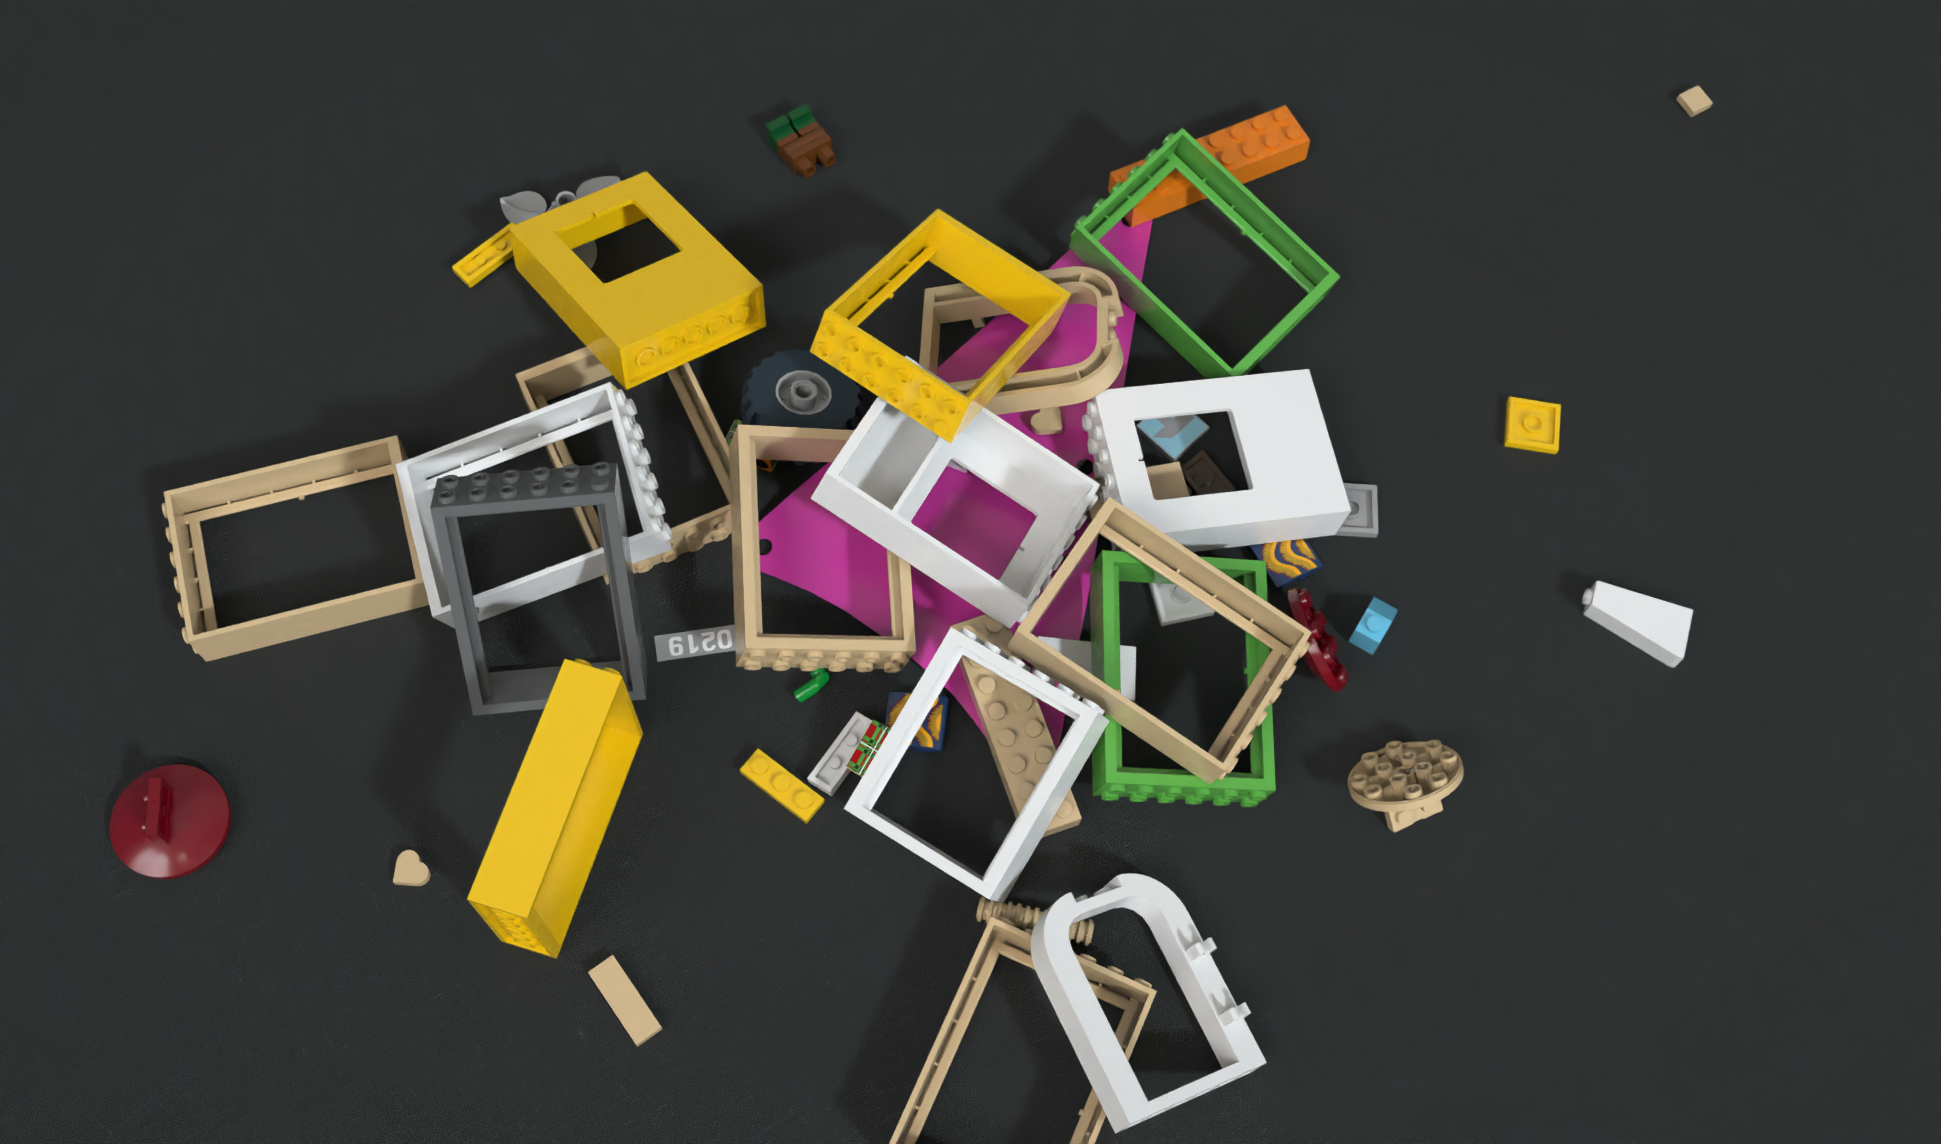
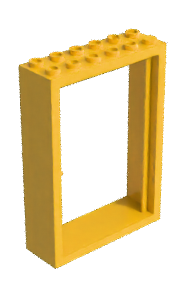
[810,209,1071,443]
[467,659,643,959]

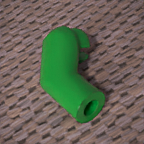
[794,668,829,703]

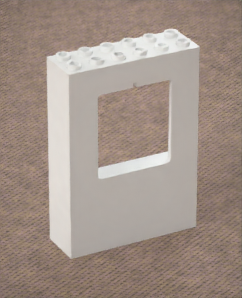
[811,356,1100,629]
[1082,369,1351,552]

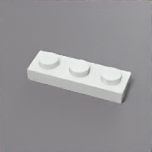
[807,711,872,796]

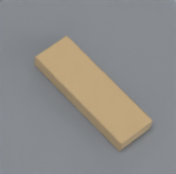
[588,955,662,1047]

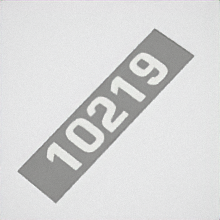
[654,625,735,662]

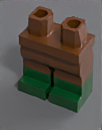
[765,103,836,178]

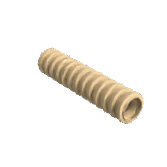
[976,896,1094,946]

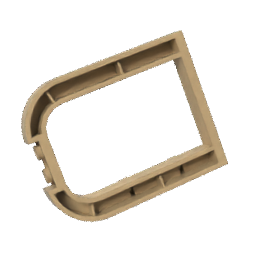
[919,266,1124,415]

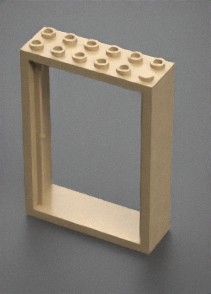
[515,347,732,585]
[729,424,916,673]
[162,435,429,662]
[1007,497,1312,785]
[889,917,1157,1144]

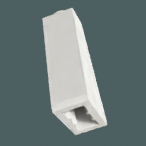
[1582,581,1693,668]
[1031,636,1136,702]

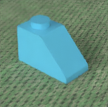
[1348,597,1398,655]

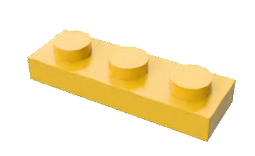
[452,222,515,288]
[740,749,825,824]

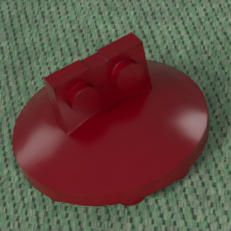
[1270,587,1349,693]
[110,764,231,879]

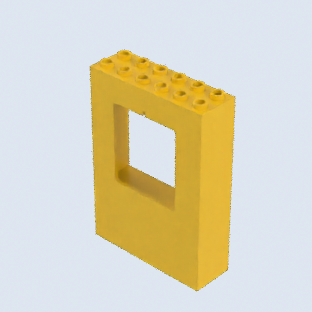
[508,171,766,390]

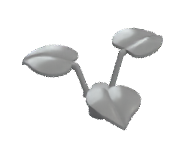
[500,176,620,270]

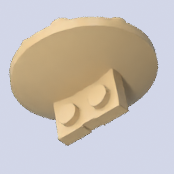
[1348,740,1464,833]

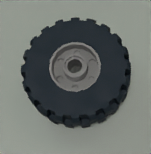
[740,348,863,465]

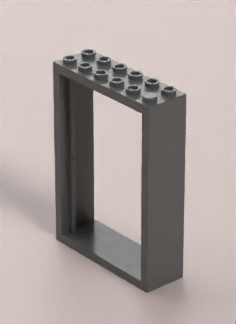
[430,462,647,716]

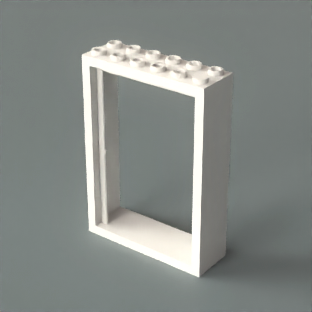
[395,382,673,628]

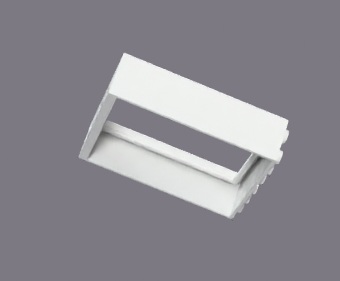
[844,627,1109,903]

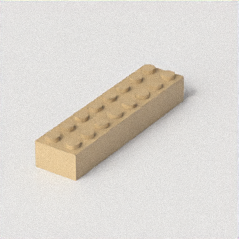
[949,614,1082,838]

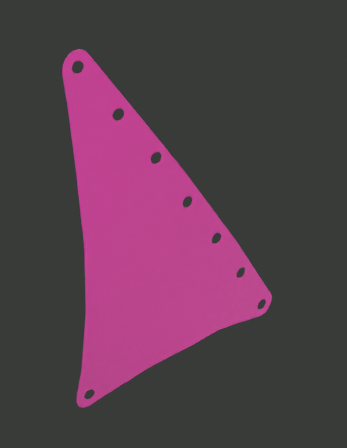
[759,219,1152,751]

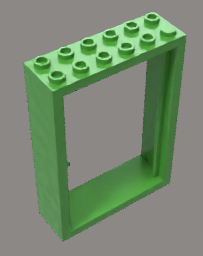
[1068,128,1341,379]
[1090,550,1276,807]

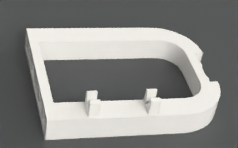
[1031,873,1267,1134]

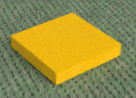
[1504,396,1561,454]

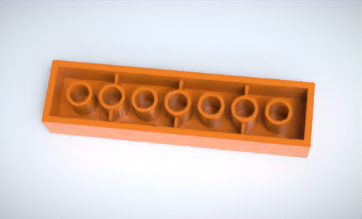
[1108,105,1310,228]

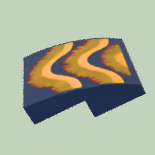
[1248,539,1323,591]
[885,692,949,752]

